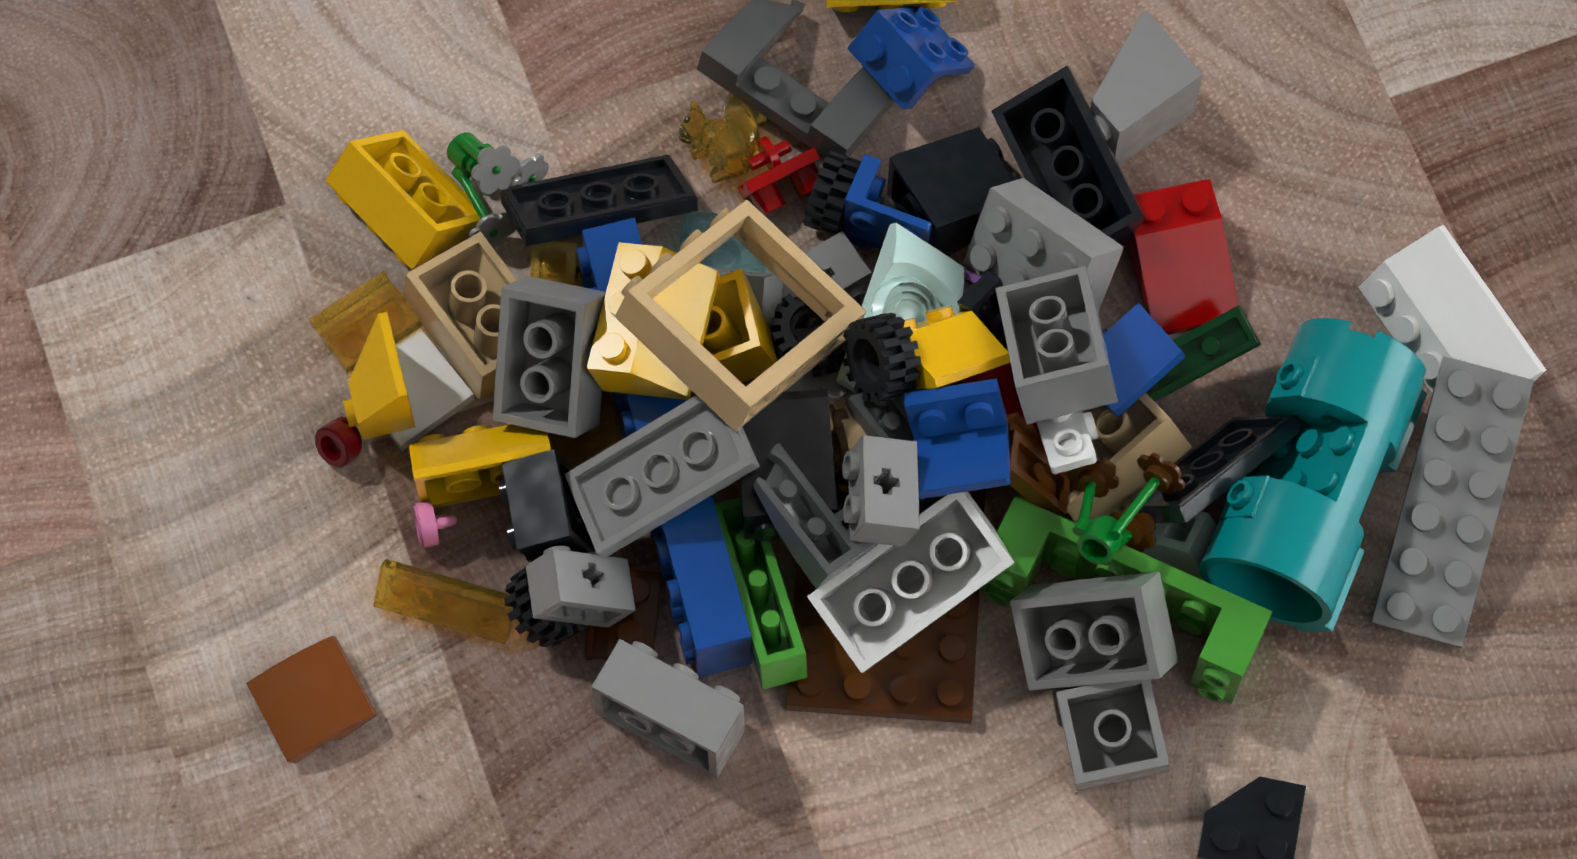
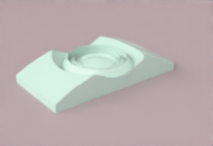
[836,223,964,406]

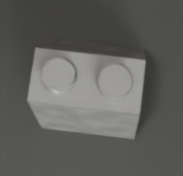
[1090,11,1203,165]

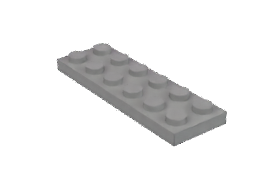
[1371,356,1534,648]

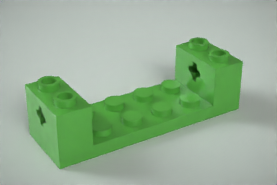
[980,496,1273,704]

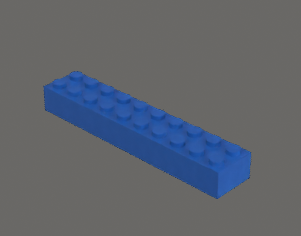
[576,218,752,678]

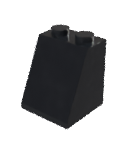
[887,127,1021,256]
[738,389,837,541]

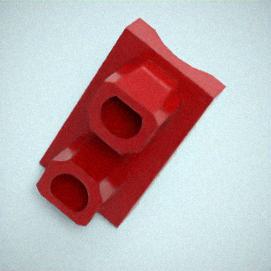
[737,136,820,216]

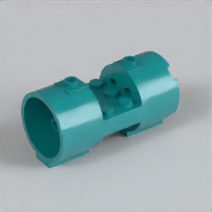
[1199,318,1427,632]

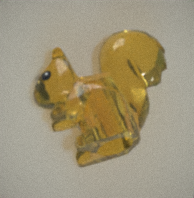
[678,93,768,183]

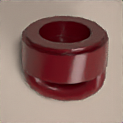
[315,417,362,468]

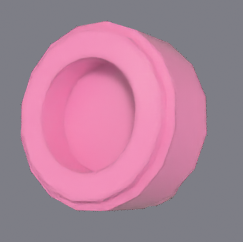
[413,500,458,548]

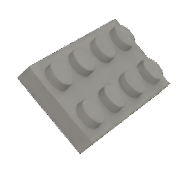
[564,395,760,557]

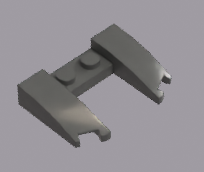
[697,0,895,158]
[753,394,946,589]

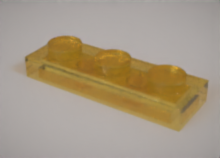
[373,559,513,644]

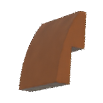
[246,636,378,764]

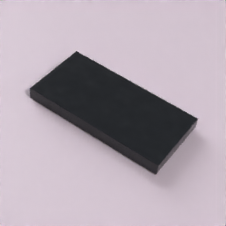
[500,154,698,247]
[1117,414,1303,523]

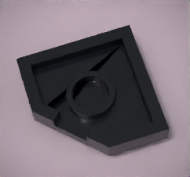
[1196,777,1306,859]

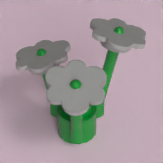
[447,132,549,246]

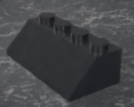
[991,66,1145,246]

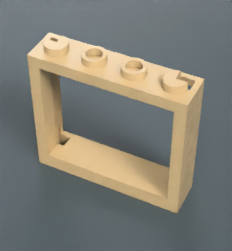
[614,200,867,432]

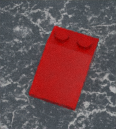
[1126,179,1238,335]

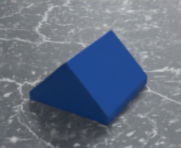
[1103,303,1186,417]

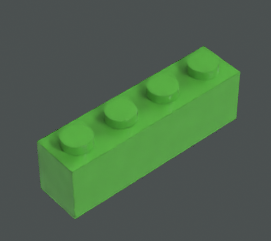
[715,497,807,690]

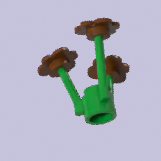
[1066,453,1185,565]

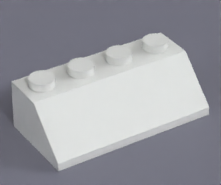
[1358,225,1546,394]
[807,491,1015,673]

